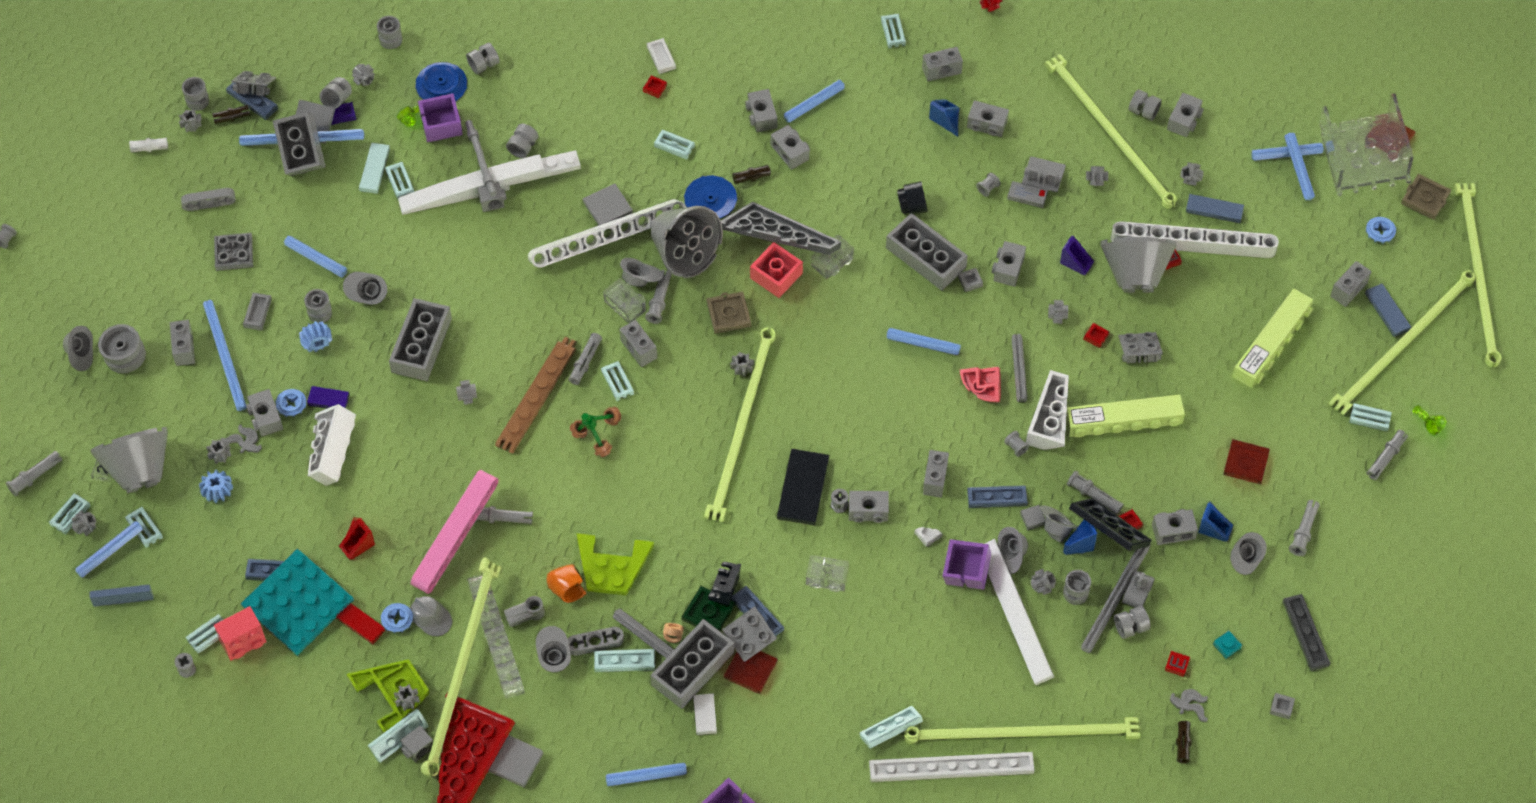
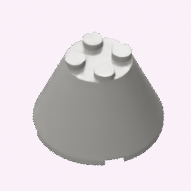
[650,206,723,278]
[1101,237,1176,293]
[91,427,168,494]

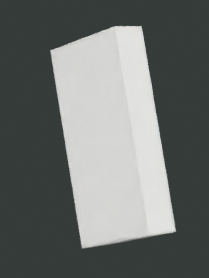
[647,38,676,74]
[693,693,717,735]

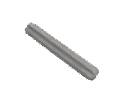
[1012,334,1027,402]
[613,609,674,658]

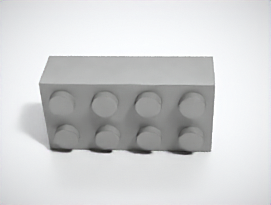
[886,213,968,291]
[389,298,452,381]
[650,619,734,709]

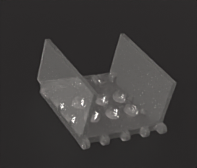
[1320,93,1414,196]

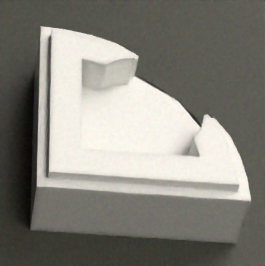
[915,527,942,547]

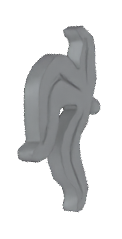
[221,425,262,453]
[1170,689,1208,722]

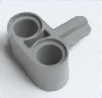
[1122,570,1155,608]

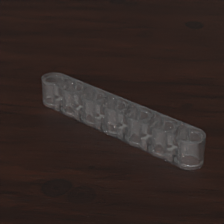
[467,574,525,699]

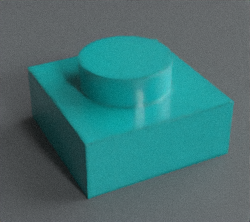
[1213,631,1242,659]

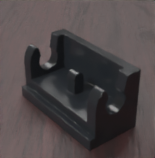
[708,562,741,605]

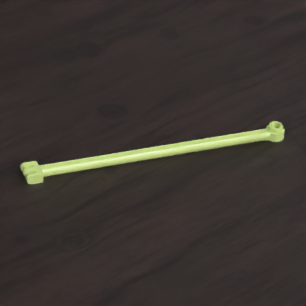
[1045,54,1177,209]
[1455,183,1502,367]
[1329,270,1476,416]
[704,327,775,522]
[421,557,501,777]
[904,717,1140,744]

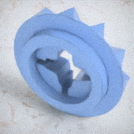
[1366,217,1396,244]
[276,389,306,417]
[381,603,413,634]

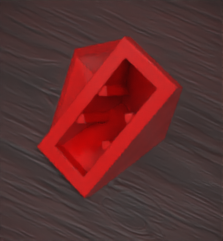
[339,517,375,560]

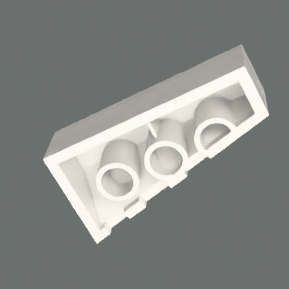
[1026,370,1069,450]
[308,404,356,486]

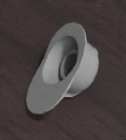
[620,258,663,287]
[343,272,387,304]
[63,325,93,371]
[1040,506,1077,542]
[998,527,1028,574]
[1230,532,1267,575]
[410,596,452,636]
[536,626,571,672]

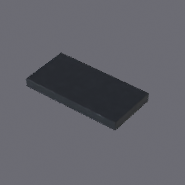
[777,449,829,525]
[1069,498,1152,551]

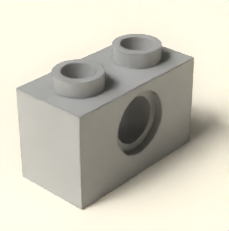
[922,47,963,82]
[745,89,777,132]
[1167,93,1204,137]
[967,100,1009,137]
[770,125,810,170]
[991,241,1026,287]
[1330,261,1371,307]
[170,320,195,366]
[620,320,657,367]
[246,389,283,437]
[923,450,949,498]
[849,491,889,523]
[1152,509,1198,545]

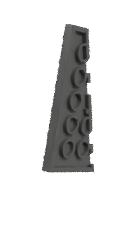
[721,202,841,255]

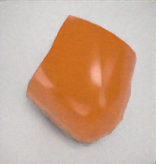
[546,564,587,603]

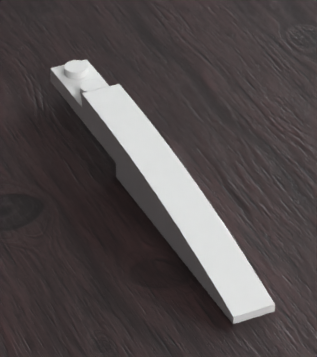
[398,150,581,215]

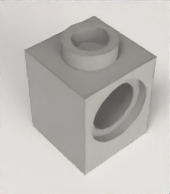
[477,182,507,212]
[401,726,433,762]

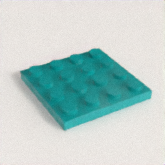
[241,548,354,656]

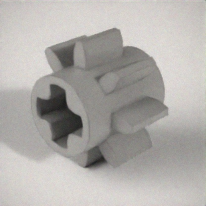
[352,64,375,86]
[179,109,202,132]
[1180,162,1204,186]
[1086,166,1109,186]
[1048,300,1068,324]
[730,352,754,377]
[456,380,477,405]
[206,439,231,464]
[71,510,97,536]
[1031,569,1056,595]
[394,684,420,711]

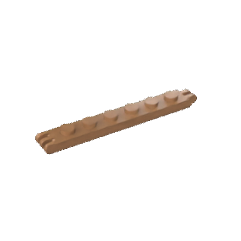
[495,337,576,454]

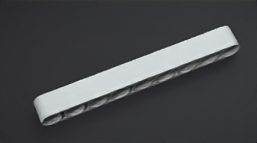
[528,199,686,267]
[1111,222,1279,258]

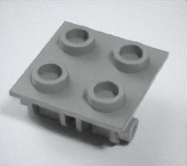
[231,71,276,96]
[1022,156,1066,192]
[1118,332,1163,364]
[722,606,777,662]

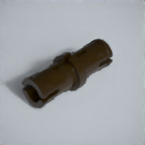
[212,104,251,124]
[732,164,771,184]
[1175,721,1192,764]

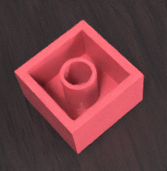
[750,242,803,298]
[214,606,266,661]

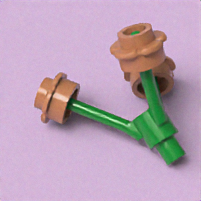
[570,407,621,457]

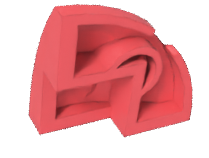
[960,367,1001,403]

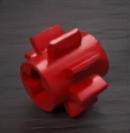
[979,0,1003,12]

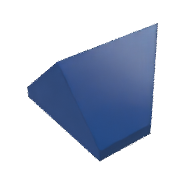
[929,99,960,137]
[1198,501,1233,542]
[1063,520,1097,555]

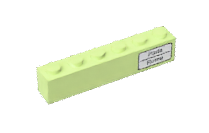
[1232,289,1313,388]
[1066,395,1185,437]

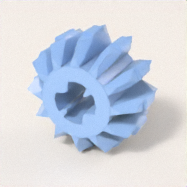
[299,321,332,352]
[199,470,233,504]

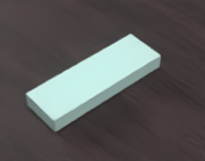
[359,143,390,194]
[594,649,655,672]
[859,706,923,749]
[368,709,429,763]

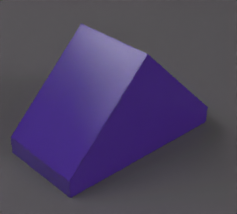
[1060,236,1094,275]

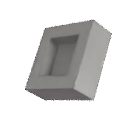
[958,268,983,292]
[1020,505,1045,530]
[1270,693,1295,719]

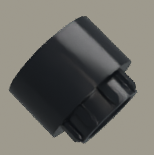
[897,181,928,215]

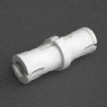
[129,138,168,153]

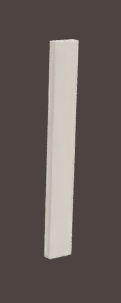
[985,539,1054,686]
[869,752,1034,782]

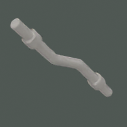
[465,120,497,197]

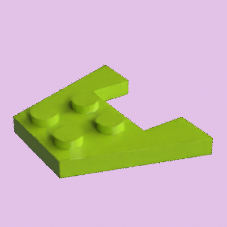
[576,533,654,596]
[346,659,430,733]

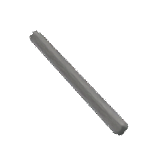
[1081,544,1151,653]

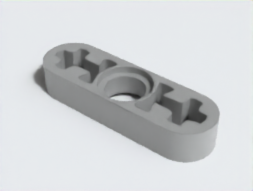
[181,188,236,211]
[568,627,624,656]

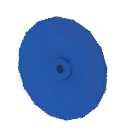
[415,62,467,102]
[684,175,737,219]

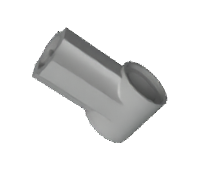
[504,596,545,627]

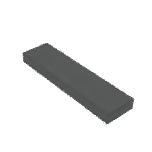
[1282,594,1331,671]

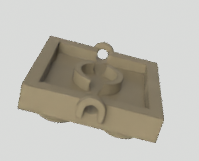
[1401,174,1451,220]
[706,292,751,334]

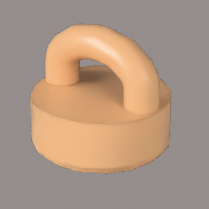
[663,623,684,643]

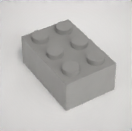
[273,112,326,176]

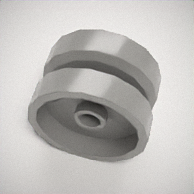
[98,324,146,373]

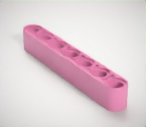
[410,470,499,594]

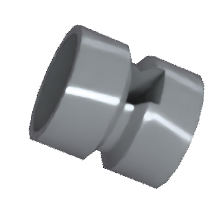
[377,16,403,49]
[466,42,500,74]
[182,77,209,111]
[320,77,352,109]
[1128,89,1162,121]
[506,124,539,158]
[304,289,332,323]
[1063,570,1091,605]
[1114,606,1151,639]

